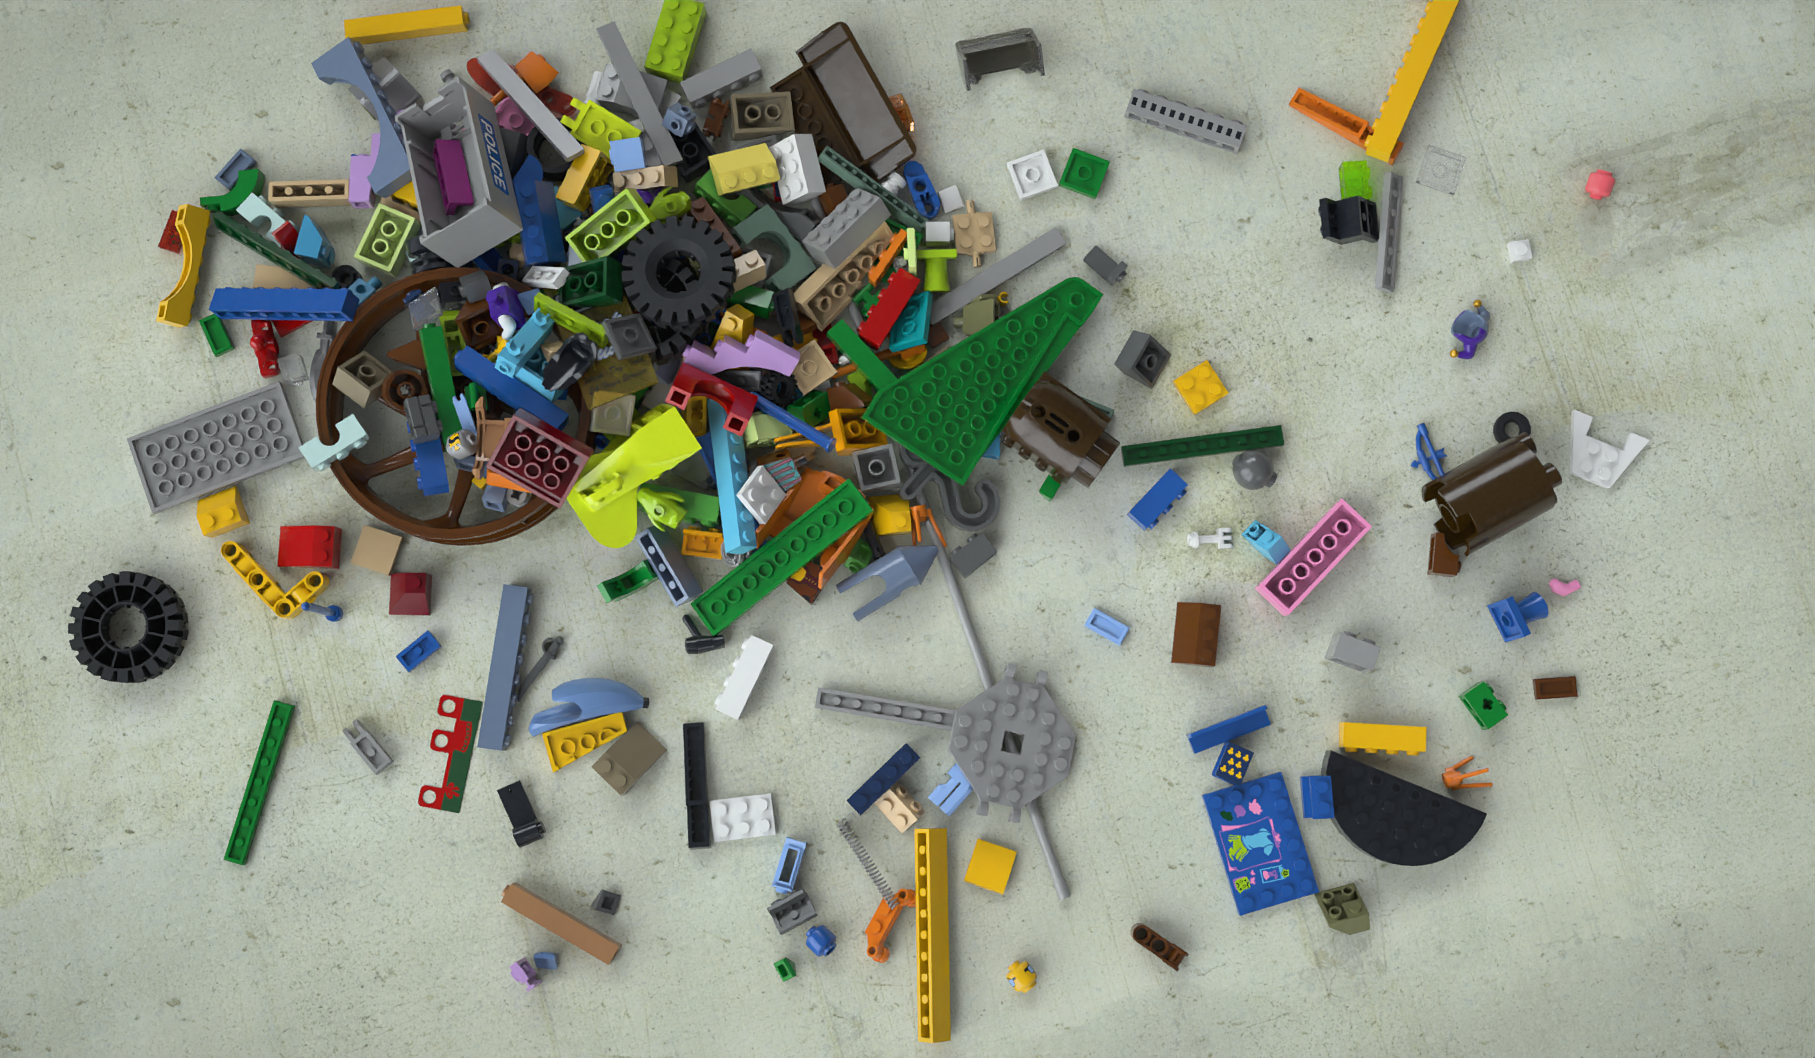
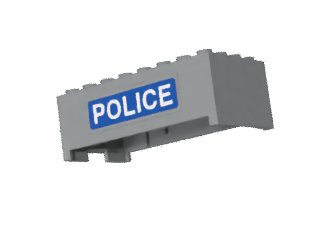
[395,76,523,268]

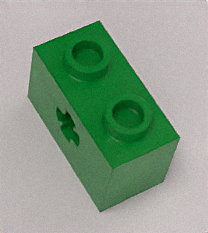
[787,390,831,427]
[1458,681,1508,730]

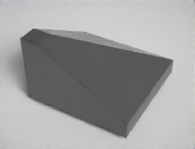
[591,889,621,915]

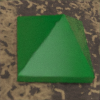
[774,957,796,982]

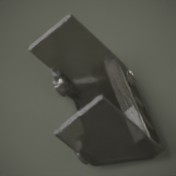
[955,28,1045,91]

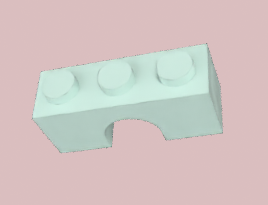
[236,193,299,248]
[299,414,370,472]

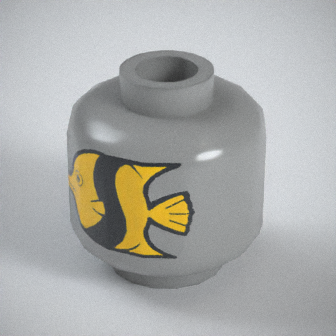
[446,429,478,460]

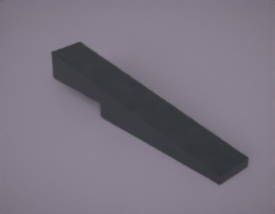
[683,722,711,850]

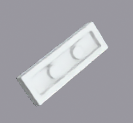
[521,266,570,289]

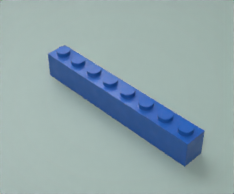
[209,287,360,321]

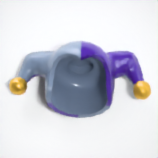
[1450,300,1490,360]

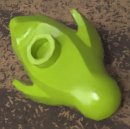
[649,186,691,224]
[637,487,688,531]

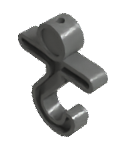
[899,445,1000,532]

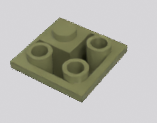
[1314,883,1370,935]

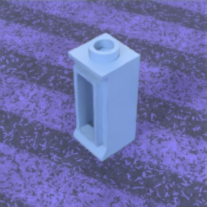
[772,837,807,894]

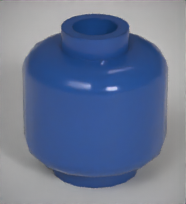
[806,925,837,957]

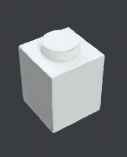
[926,222,954,247]

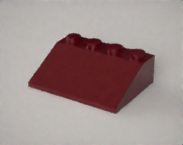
[486,408,594,509]

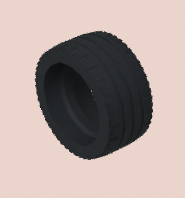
[526,118,588,182]

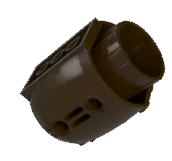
[1000,371,1120,488]

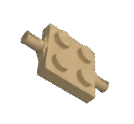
[952,200,996,268]

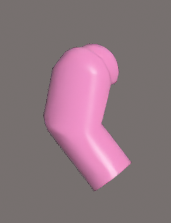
[1549,578,1581,596]

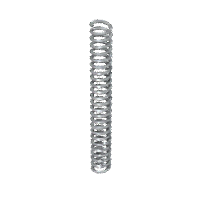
[837,818,900,910]

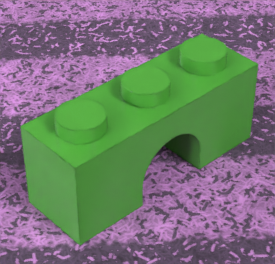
[693,169,757,227]

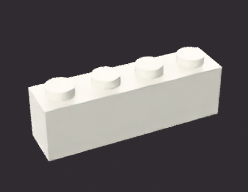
[715,635,775,720]

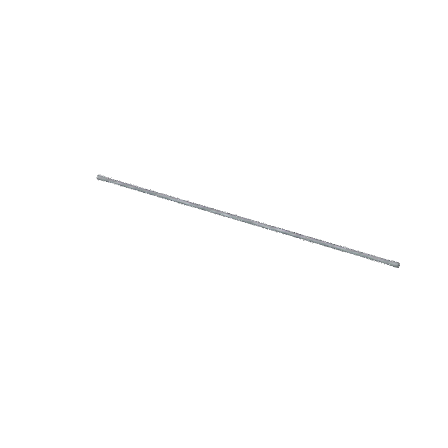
[810,196,1070,900]

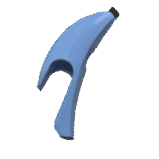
[528,678,650,737]

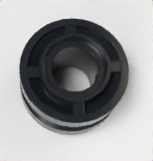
[331,265,363,289]

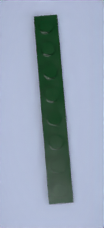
[212,211,340,289]
[1121,425,1284,467]

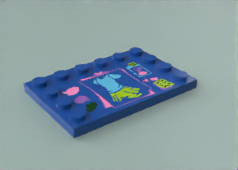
[1202,772,1319,916]

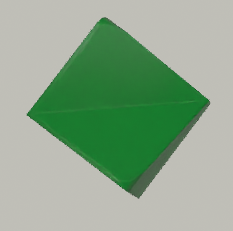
[1039,474,1062,502]

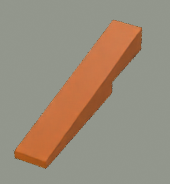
[1289,88,1404,165]

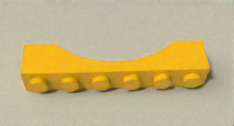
[156,204,211,328]

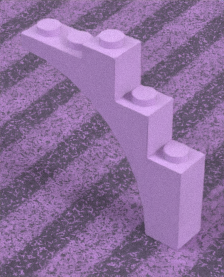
[348,109,457,209]
[682,330,800,377]

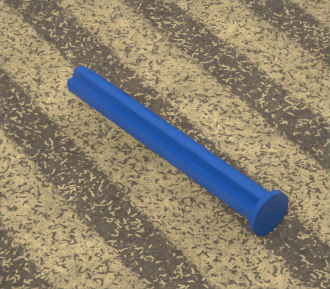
[751,391,837,453]

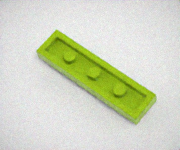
[534,292,608,348]

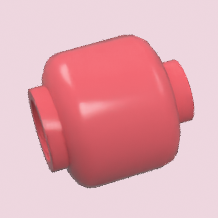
[1585,169,1616,200]

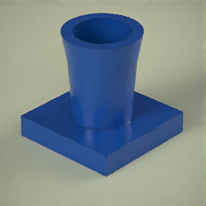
[1487,592,1549,642]

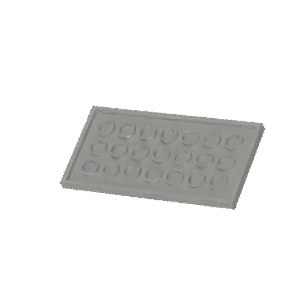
[127,381,305,514]

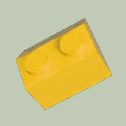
[196,486,250,538]

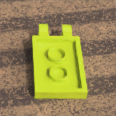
[560,98,643,159]

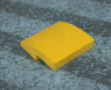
[964,839,1017,895]

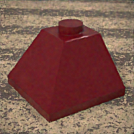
[389,573,432,616]

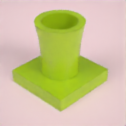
[916,249,957,292]

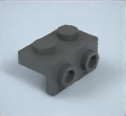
[767,889,818,935]

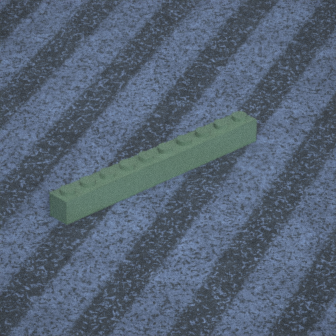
[818,146,928,233]

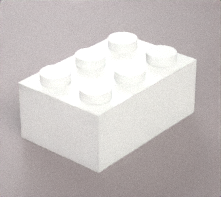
[769,134,826,205]

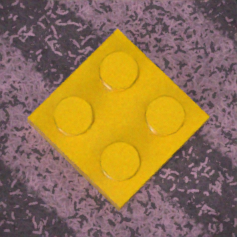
[1172,360,1229,415]

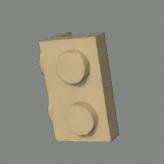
[875,782,925,833]

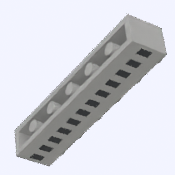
[1124,89,1247,154]

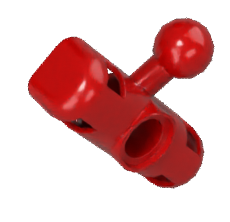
[250,320,280,379]

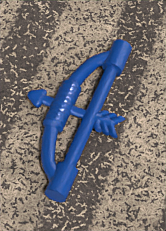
[1411,423,1447,480]

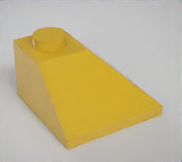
[868,494,911,537]

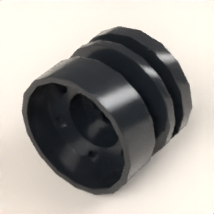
[406,235,455,275]

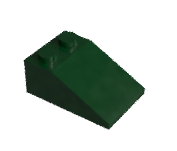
[559,256,623,308]

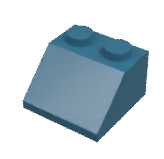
[294,215,335,269]

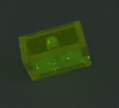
[1338,160,1372,200]

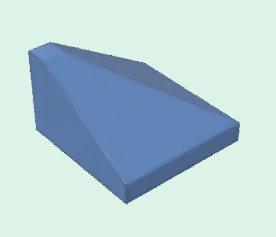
[517,288,541,315]

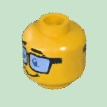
[1006,960,1037,993]

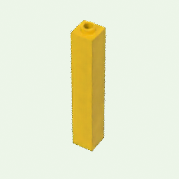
[344,5,470,45]

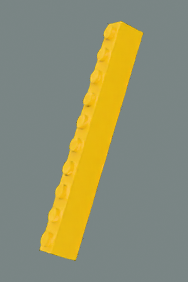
[1364,0,1460,163]
[914,828,951,1043]

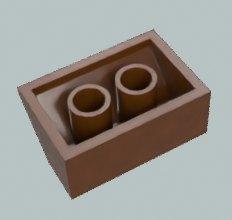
[1171,602,1221,668]

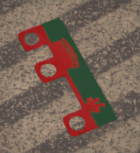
[418,695,483,813]

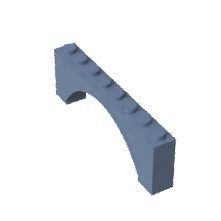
[311,37,412,199]

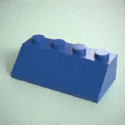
[513,180,566,268]

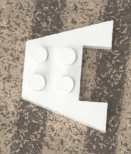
[1569,410,1650,489]

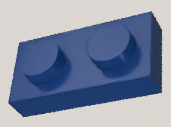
[396,630,442,672]

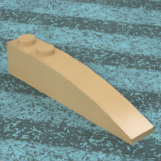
[793,221,894,332]

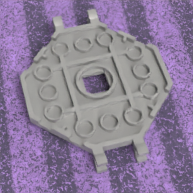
[948,663,1076,823]

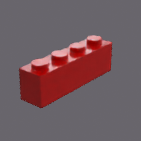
[856,268,921,351]

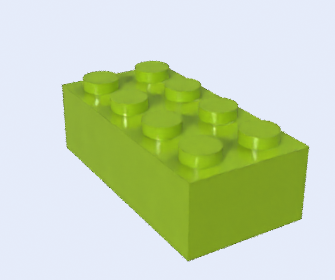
[644,0,707,84]
[565,188,657,262]

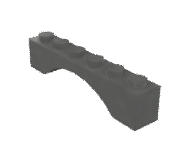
[723,150,822,243]

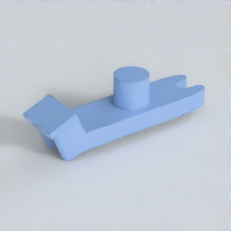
[453,393,477,436]

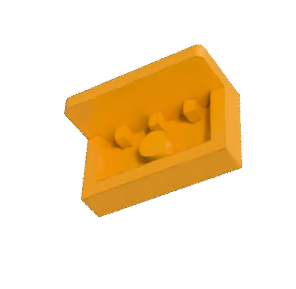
[681,526,724,560]

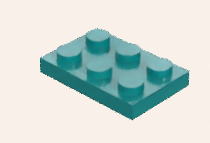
[889,290,933,353]

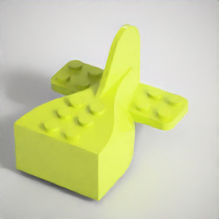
[567,403,702,548]

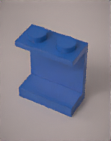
[1300,775,1334,819]

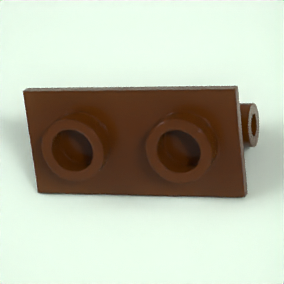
[702,98,730,142]

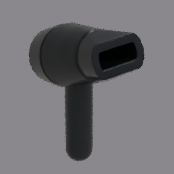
[682,614,725,654]

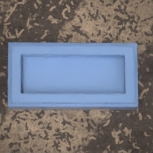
[1084,608,1130,646]

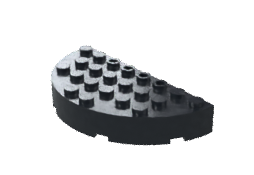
[1321,750,1487,866]

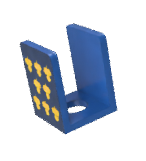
[1212,742,1254,786]

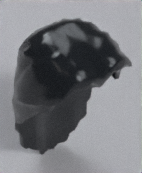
[542,333,598,392]

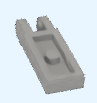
[342,719,394,775]

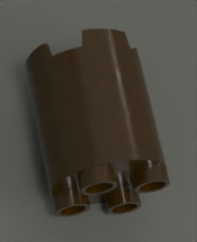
[1421,432,1562,557]

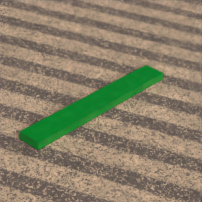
[223,700,295,865]

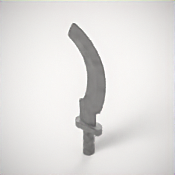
[310,321,335,402]

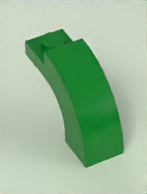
[200,169,265,216]
[597,559,659,603]

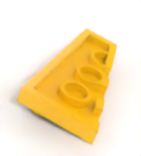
[542,712,628,773]

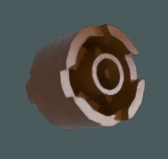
[381,369,427,411]

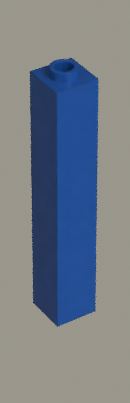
[454,345,569,431]

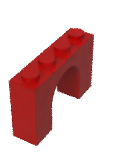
[665,362,758,437]

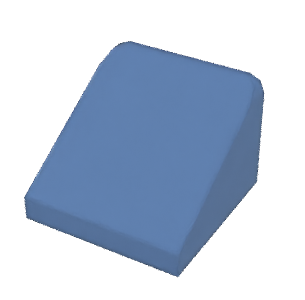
[534,952,559,969]

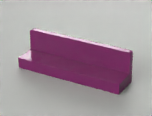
[432,139,474,216]

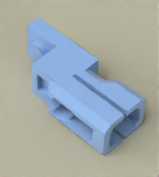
[928,763,973,816]

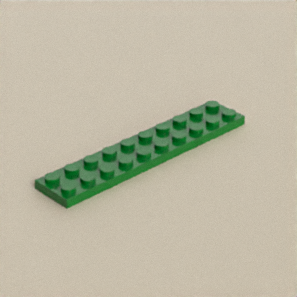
[691,478,874,636]

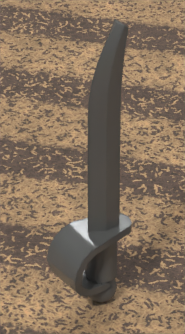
[518,636,564,702]

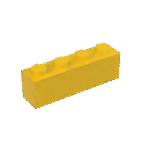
[1338,722,1427,756]

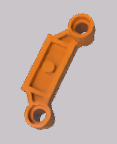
[864,889,916,963]

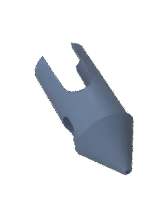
[836,546,939,621]

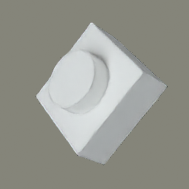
[1507,239,1532,263]

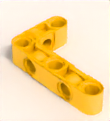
[221,541,330,619]

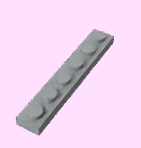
[1375,172,1403,293]

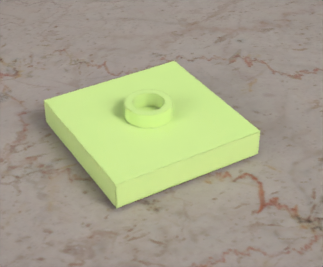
[904,228,917,277]

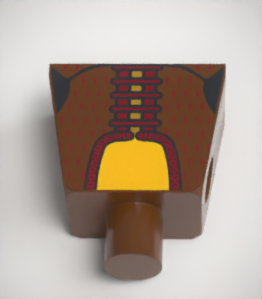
[786,562,823,605]

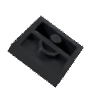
[1318,196,1379,245]

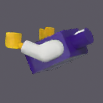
[486,282,526,346]

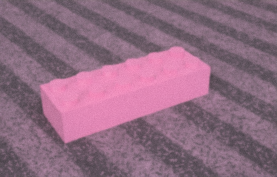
[1254,499,1372,616]

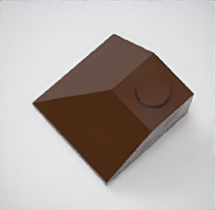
[455,298,504,351]

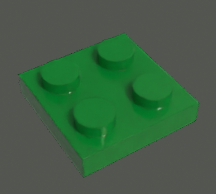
[1058,148,1110,199]

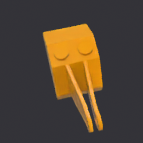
[774,408,888,456]

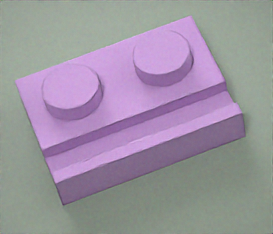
[510,958,543,991]

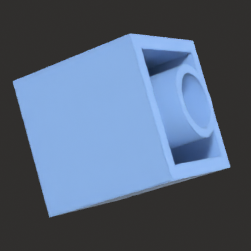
[609,137,648,172]

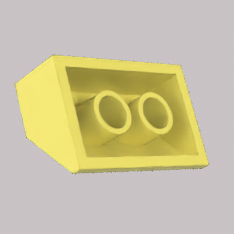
[708,143,780,196]

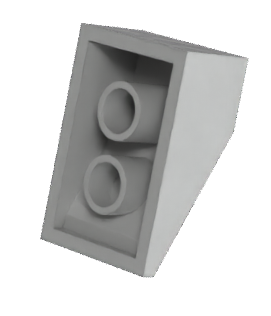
[596,63,669,115]

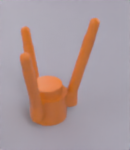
[910,504,947,547]
[1442,756,1493,791]

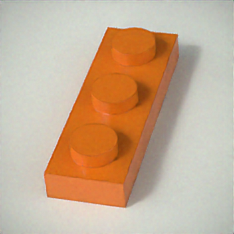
[868,229,907,287]

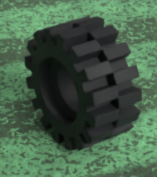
[760,370,798,408]

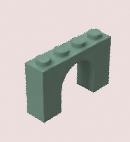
[729,204,817,294]

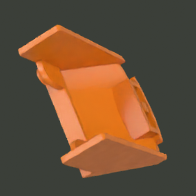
[755,468,874,589]

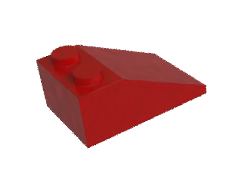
[277,525,342,569]

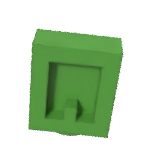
[843,539,873,573]

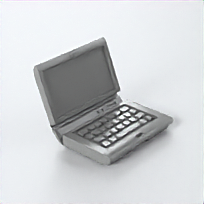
[348,56,422,121]

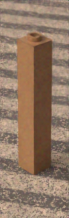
[501,882,622,965]

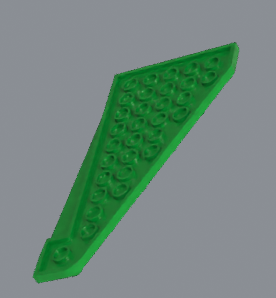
[861,277,1104,486]

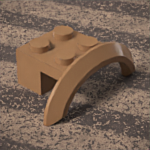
[472,397,512,480]

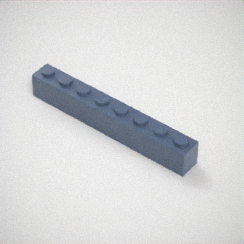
[477,584,534,751]

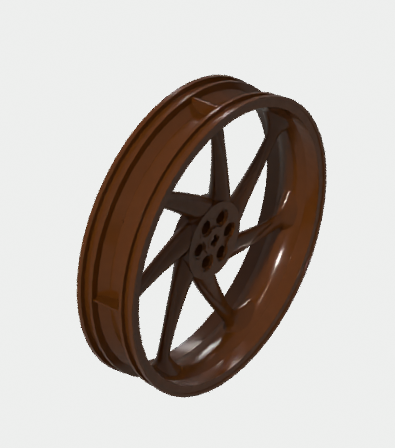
[316,267,600,546]

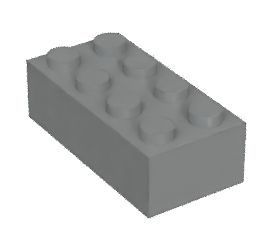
[802,187,891,269]

